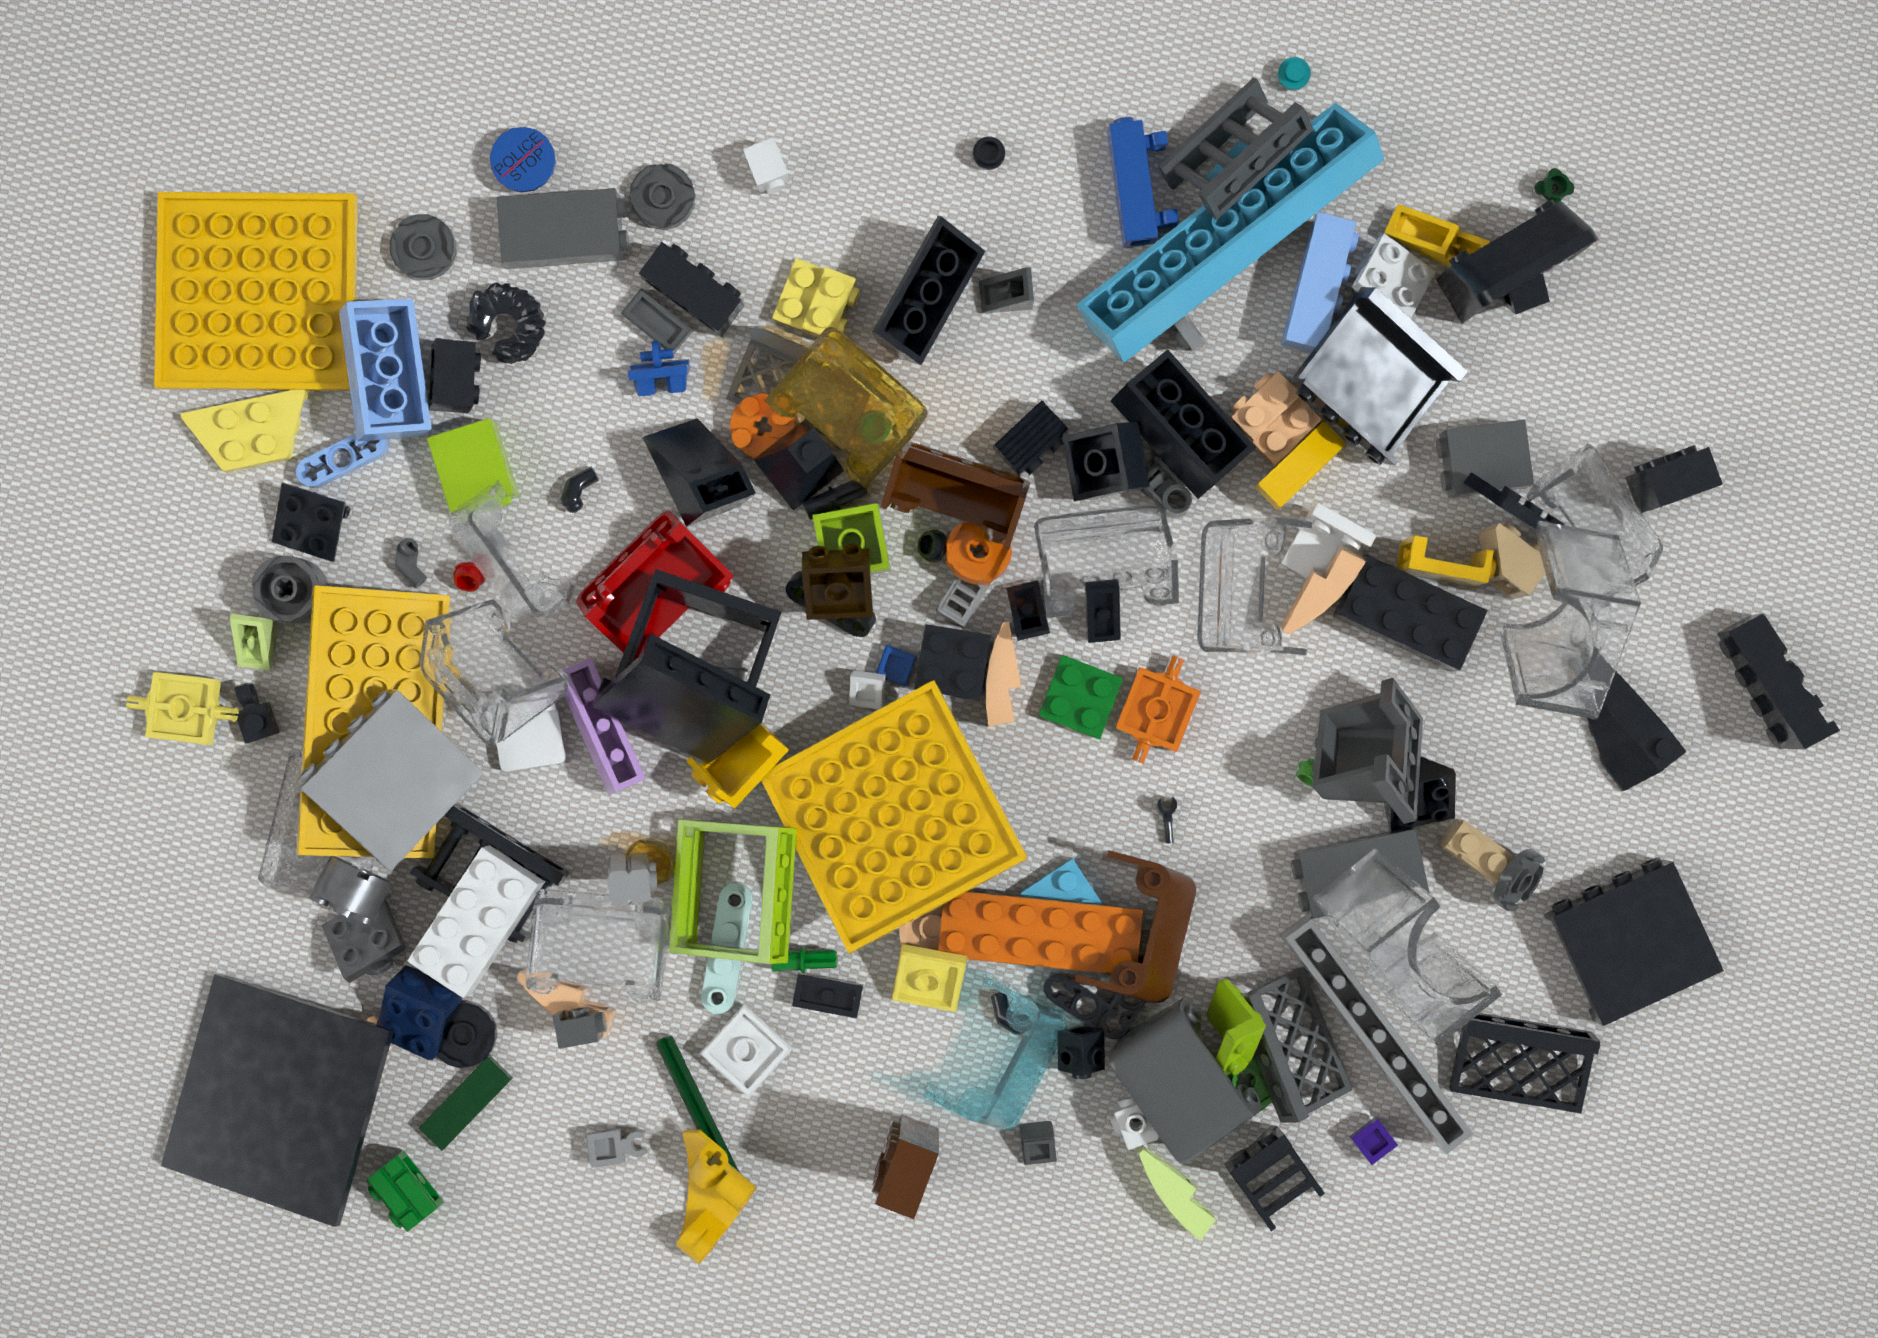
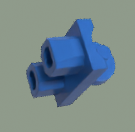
[628,341,690,397]

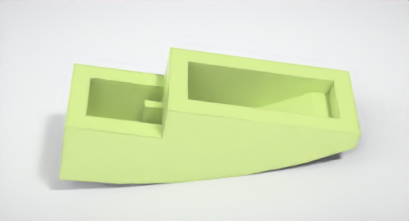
[1136,1145,1216,1241]

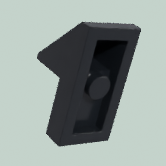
[1006,580,1050,641]

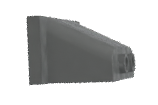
[1312,678,1423,824]

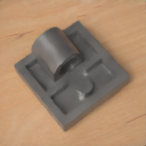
[322,899,407,983]

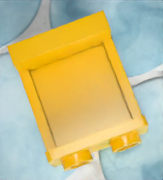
[1396,535,1497,587]
[686,722,789,809]

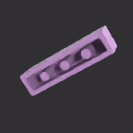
[555,658,646,795]

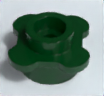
[1534,168,1574,204]

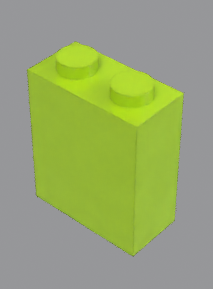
[427,418,520,519]

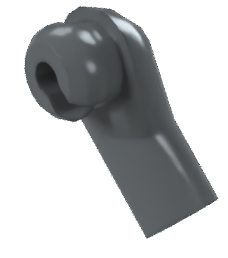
[395,538,427,588]

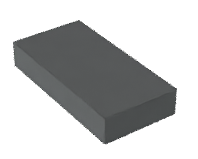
[621,288,693,354]

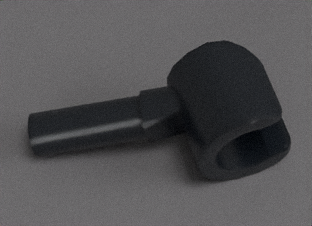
[1156,797,1177,844]

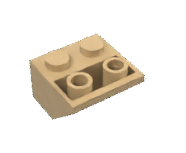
[1479,523,1553,599]

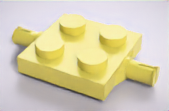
[126,672,239,745]

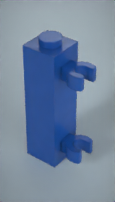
[1107,117,1179,248]

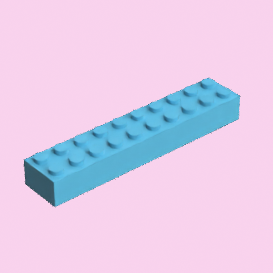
[1076,102,1384,363]

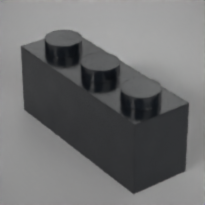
[638,242,745,337]

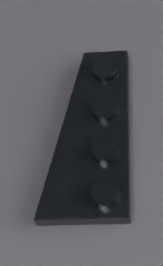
[1464,472,1594,561]

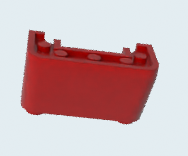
[576,510,734,660]

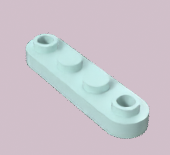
[701,882,753,1014]

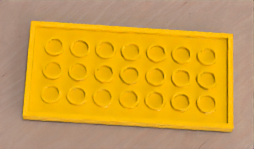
[296,585,450,859]

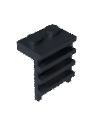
[1224,1126,1325,1232]

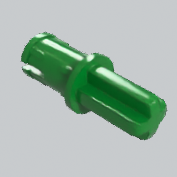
[771,947,838,973]

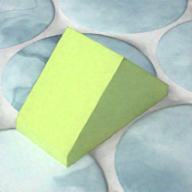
[229,614,279,670]

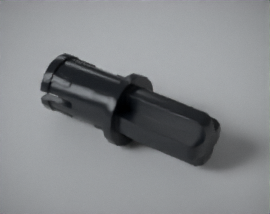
[802,477,868,520]

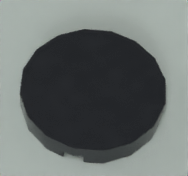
[437,1001,498,1068]

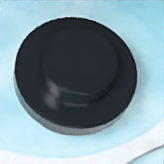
[973,136,1005,170]
[917,529,947,563]

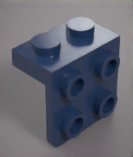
[377,965,462,1061]

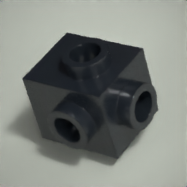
[1057,1025,1105,1079]

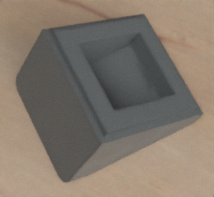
[1020,1121,1057,1165]

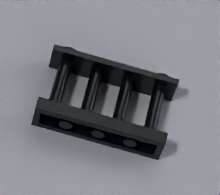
[410,804,570,943]

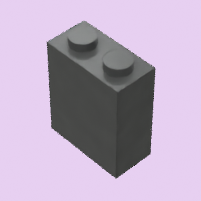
[1436,419,1534,498]

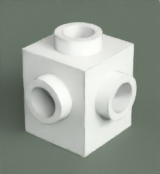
[1110,1094,1160,1150]

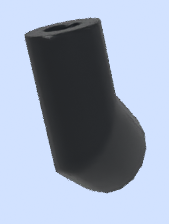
[560,466,599,513]
[991,992,1032,1035]

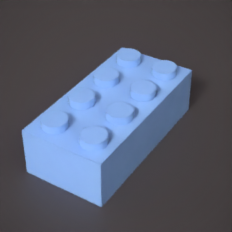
[339,299,432,441]

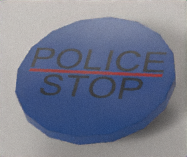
[490,127,556,193]

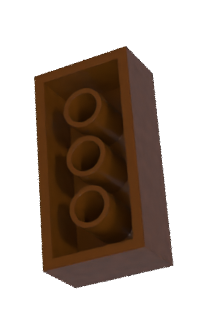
[871,1114,939,1219]

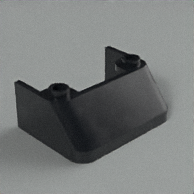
[1436,199,1599,324]

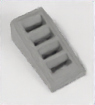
[936,576,990,628]

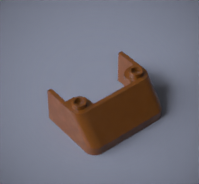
[880,442,1030,550]
[1070,850,1196,1003]

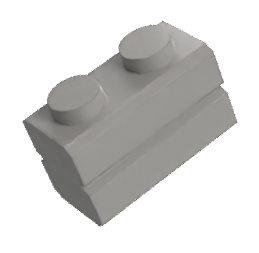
[608,852,657,904]

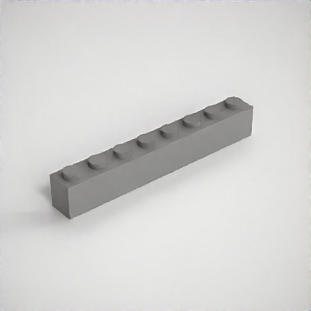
[1279,915,1473,1154]

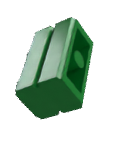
[366,1150,444,1232]

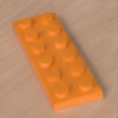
[938,891,1143,974]

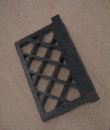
[1449,1010,1601,1114]

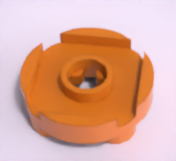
[730,393,797,458]
[945,522,1012,586]

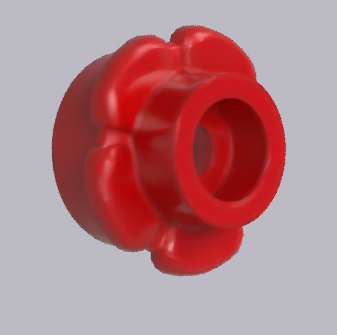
[453,562,486,592]

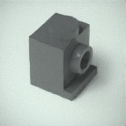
[553,1007,607,1049]

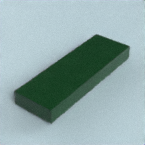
[419,1055,513,1151]

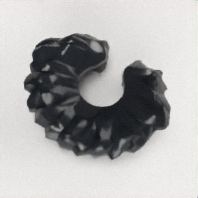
[466,282,546,364]

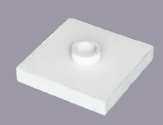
[699,1003,793,1098]

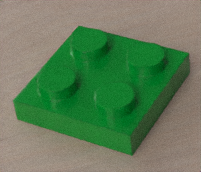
[1038,655,1123,740]

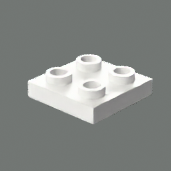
[1352,233,1436,319]

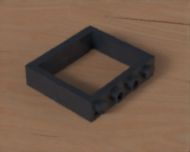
[615,569,782,687]

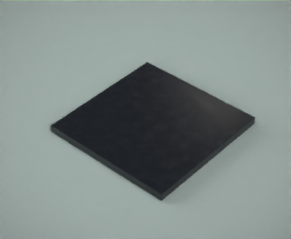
[161,974,394,1227]

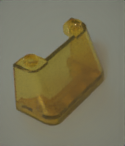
[764,327,928,488]

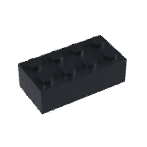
[1110,349,1256,499]
[1332,555,1488,672]

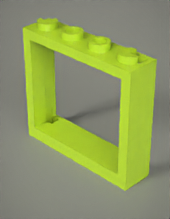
[669,820,797,964]

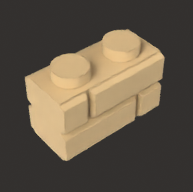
[1437,819,1515,885]

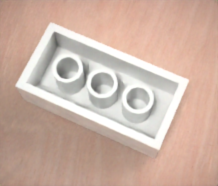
[407,845,545,998]

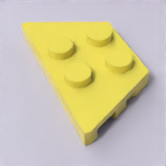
[180,390,309,473]

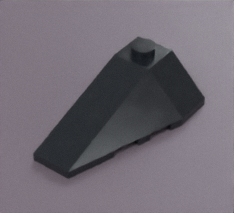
[1567,647,1687,791]

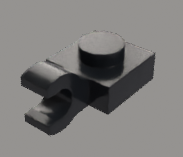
[234,683,280,744]

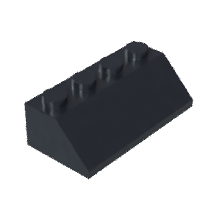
[872,216,986,365]

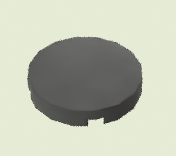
[630,163,696,230]
[390,214,457,280]
[1494,848,1545,911]

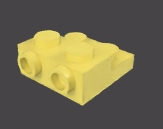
[772,258,860,344]

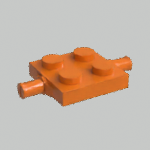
[1115,655,1201,764]

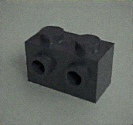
[429,338,481,414]

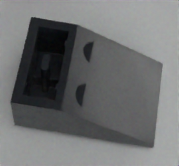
[643,418,756,527]

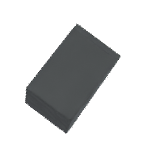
[979,267,1034,314]

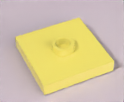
[891,944,967,1012]

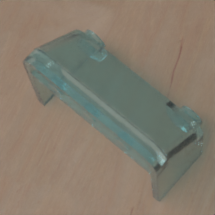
[924,971,1067,1130]

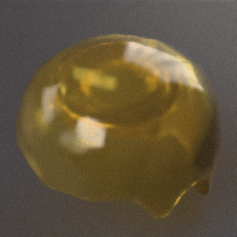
[626,837,675,885]

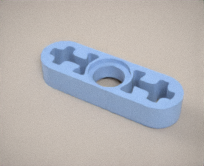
[296,434,389,488]

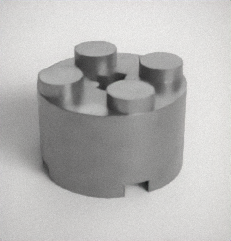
[252,555,329,624]
[309,856,391,925]

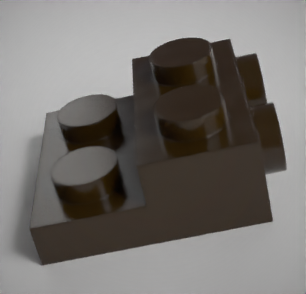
[802,544,873,620]

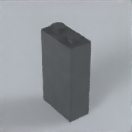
[497,188,629,269]
[1291,828,1430,919]

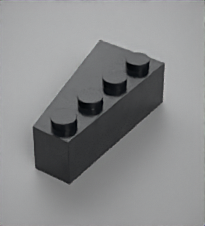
[1717,613,1840,749]

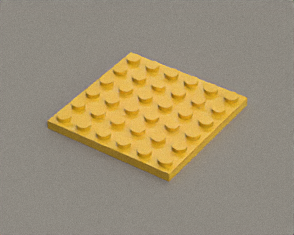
[154,192,358,391]
[761,680,1029,954]

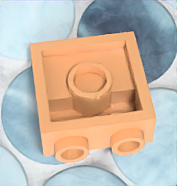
[1230,371,1322,467]

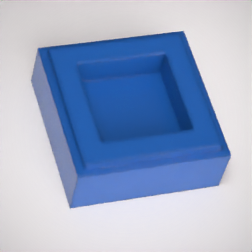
[876,645,917,687]

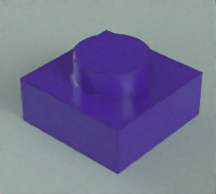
[1349,1116,1398,1165]

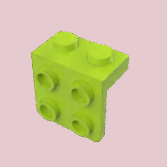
[1206,978,1266,1075]

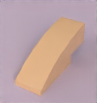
[1281,545,1366,635]
[985,622,1021,727]
[517,969,615,1039]

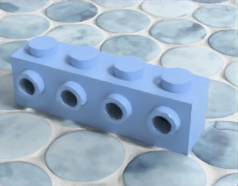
[1281,212,1359,353]

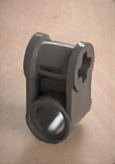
[1139,456,1192,518]

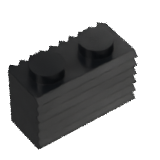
[993,400,1069,477]

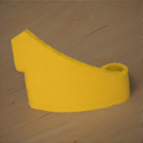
[676,1130,757,1265]

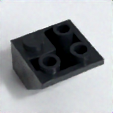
[1384,756,1456,831]

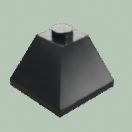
[753,419,845,511]

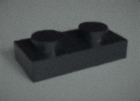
[1085,579,1121,643]
[792,972,864,1019]

